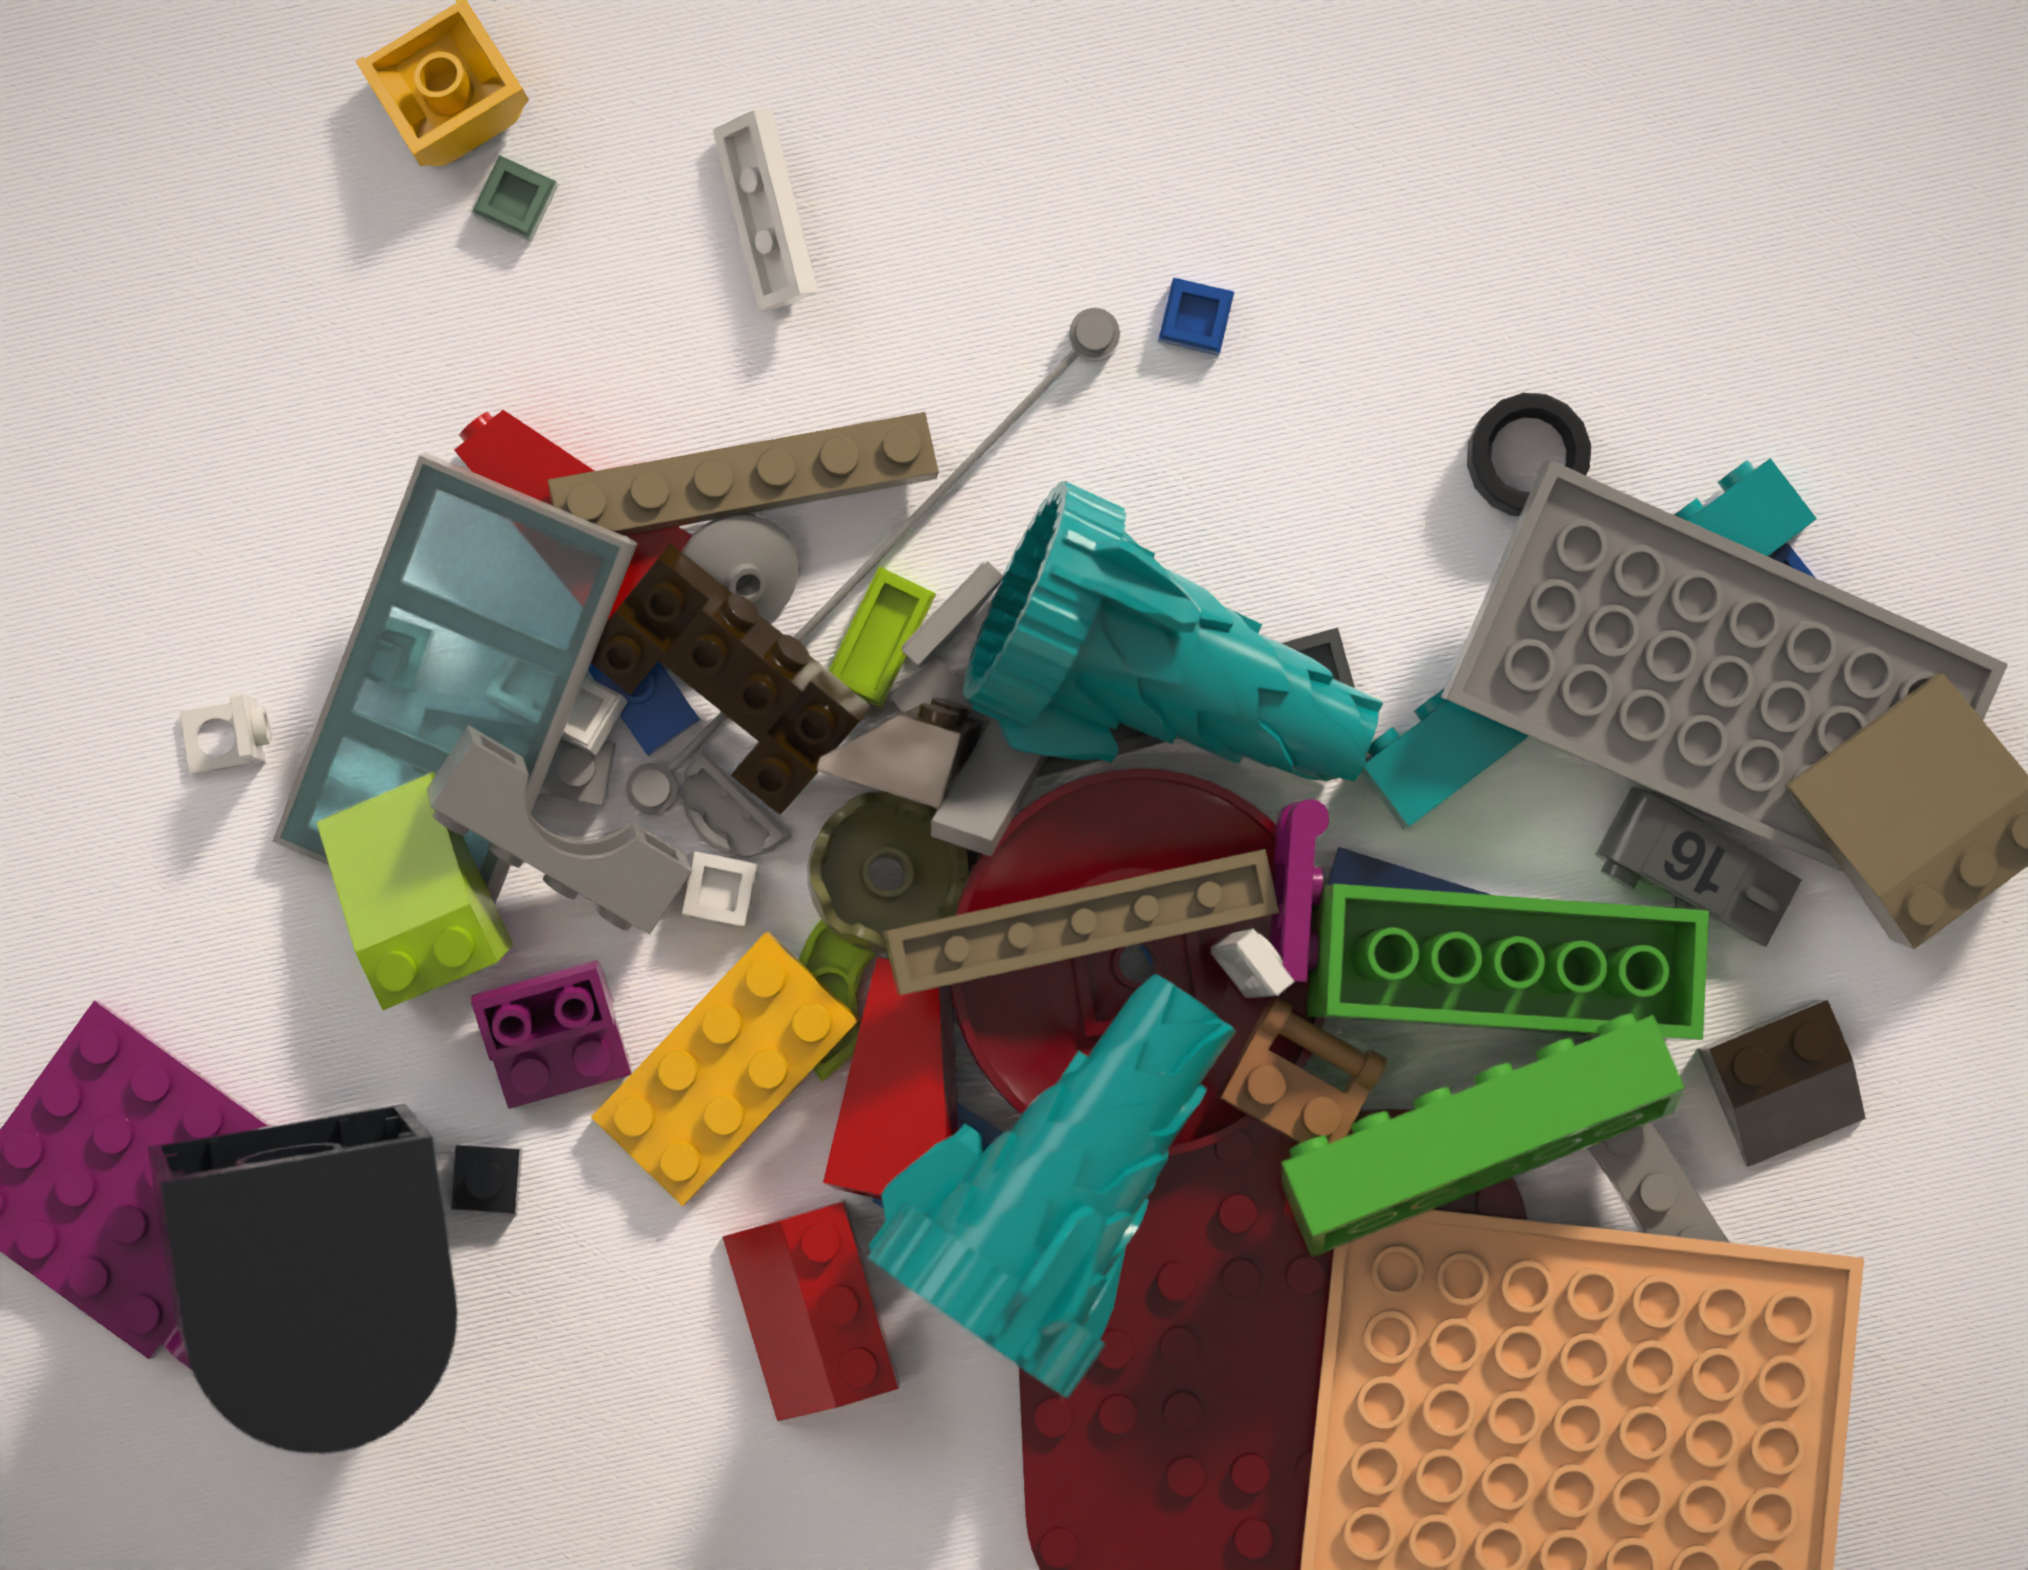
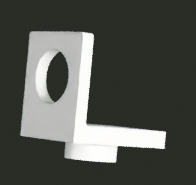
[180,693,271,774]

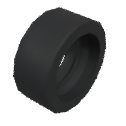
[1467,392,1591,516]

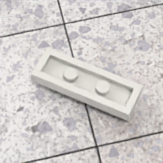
[712,109,818,312]

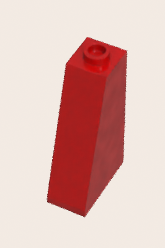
[454,410,692,621]
[823,956,959,1200]

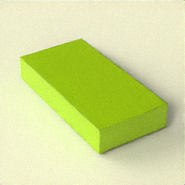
[829,566,936,709]

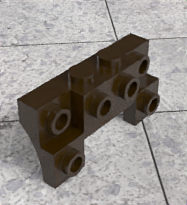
[591,543,870,815]

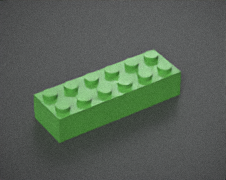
[1307,884,1709,1041]
[1282,1014,1685,1258]

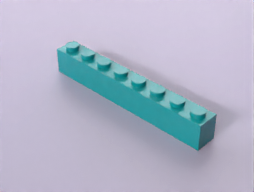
[1361,458,1817,830]

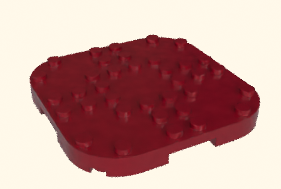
[1019,1108,1527,1570]

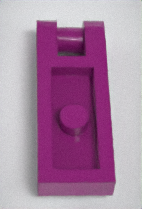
[1269,799,1330,983]

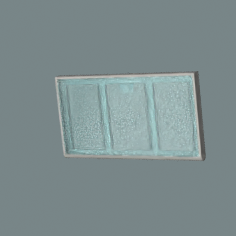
[272,452,637,905]

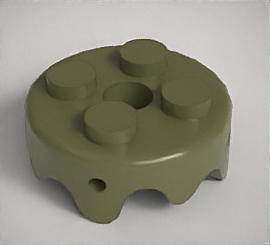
[807,792,969,953]

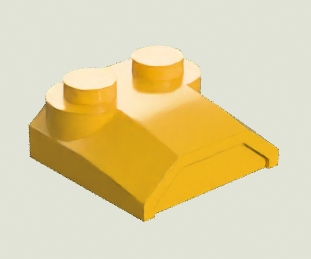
[355,0,529,166]

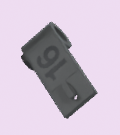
[1595,787,1802,947]

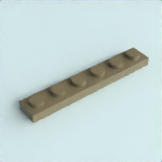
[548,412,939,548]
[883,849,1279,996]

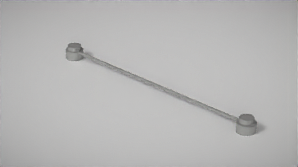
[626,308,1120,815]

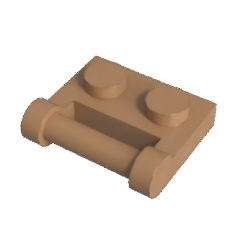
[1217,996,1388,1144]

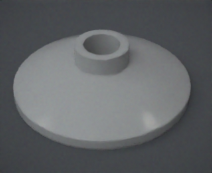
[682,513,799,622]

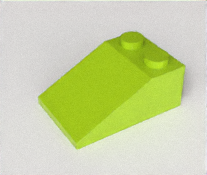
[316,772,514,1011]

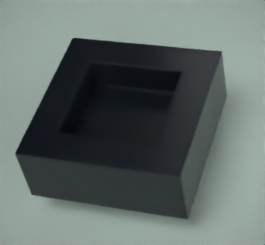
[451,1145,522,1214]

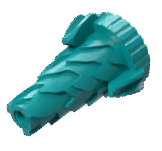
[963,480,1383,782]
[867,974,1236,1399]

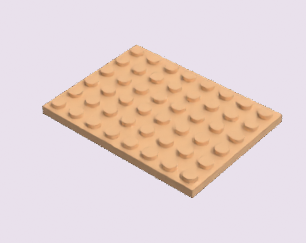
[1300,1209,1864,1570]

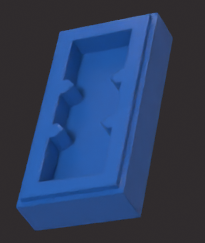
[588,661,701,756]

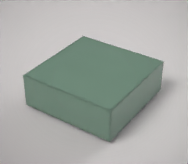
[472,155,558,242]

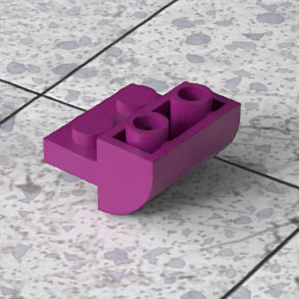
[471,960,632,1109]

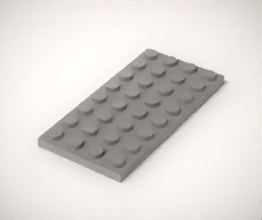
[1441,459,2008,873]

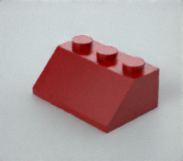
[722,1199,900,1421]

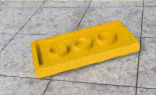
[591,931,861,1206]

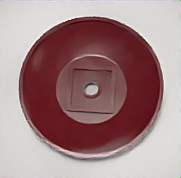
[950,768,1325,1156]

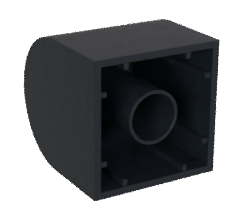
[147,1103,458,1454]

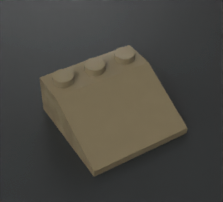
[1785,672,2028,949]

